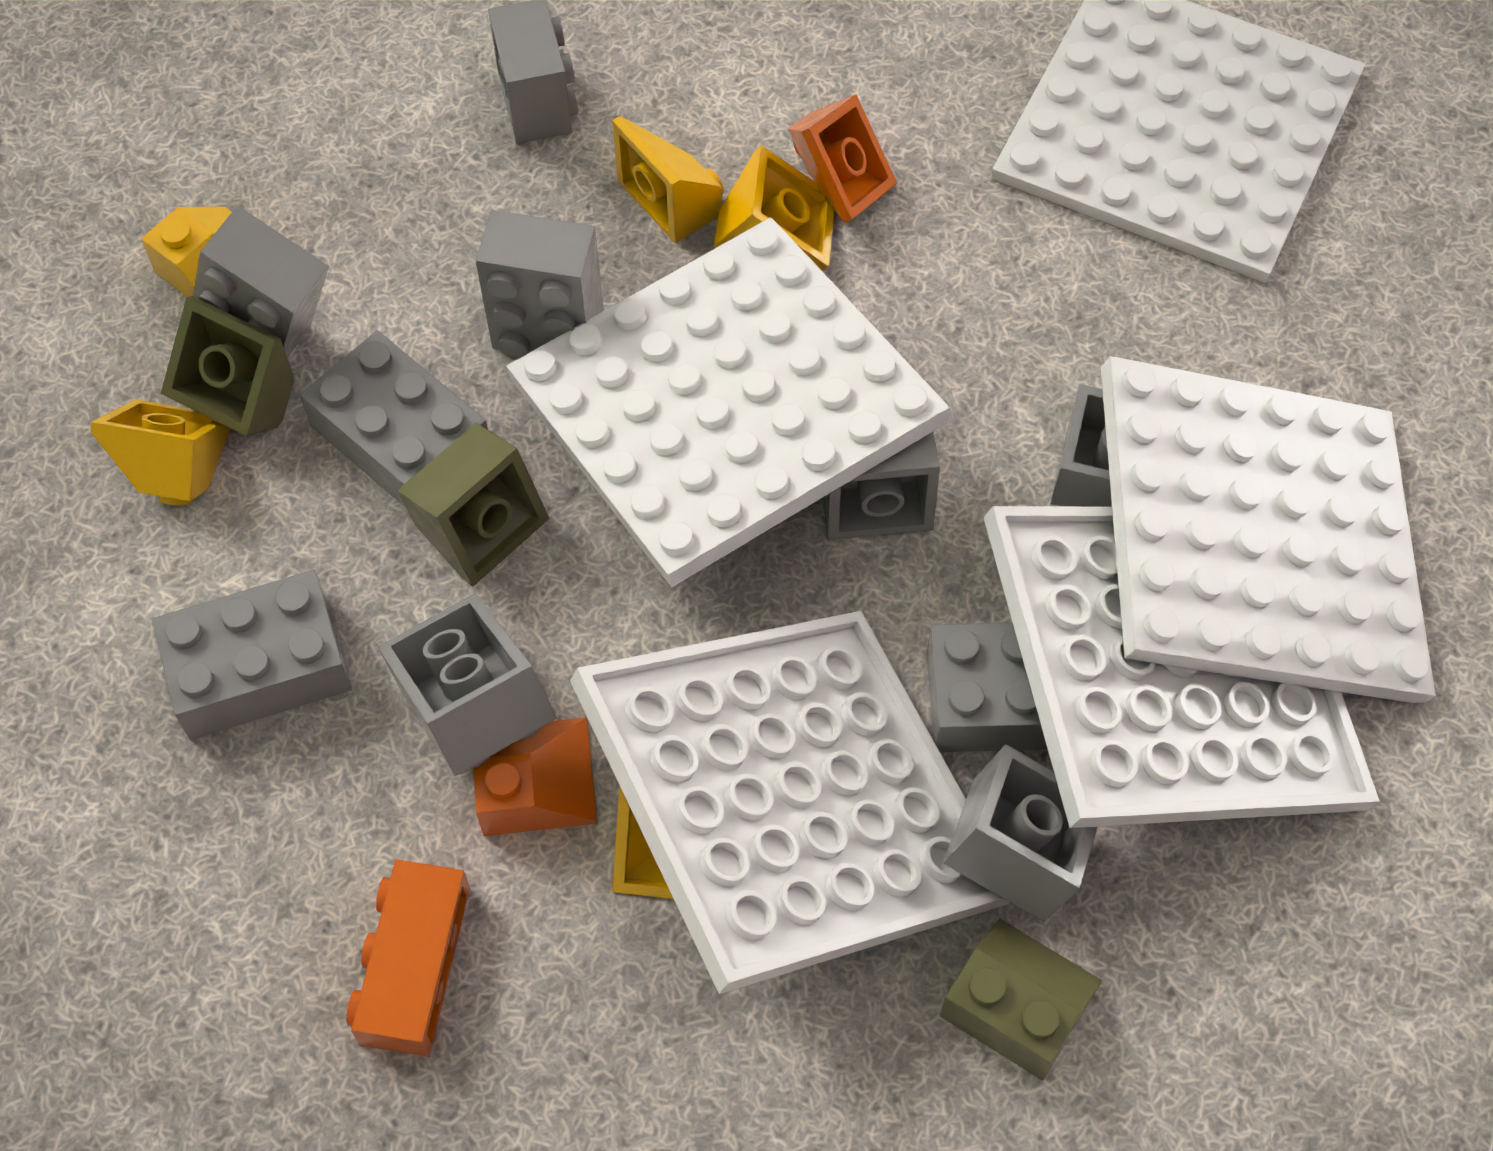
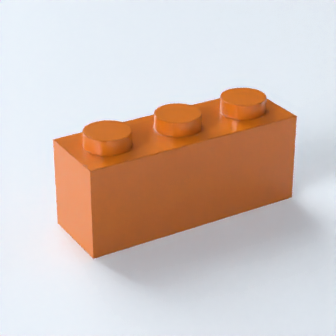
[346,859,470,1057]

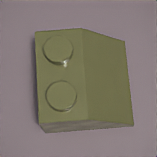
[160,296,295,436]
[397,422,550,587]
[940,919,1102,1081]

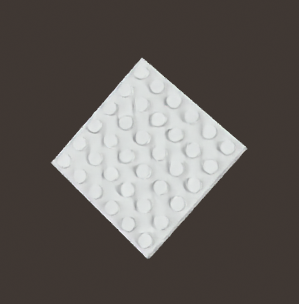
[991,0,1365,283]
[506,217,951,588]
[1101,356,1436,703]
[984,506,1380,828]
[570,611,1010,994]

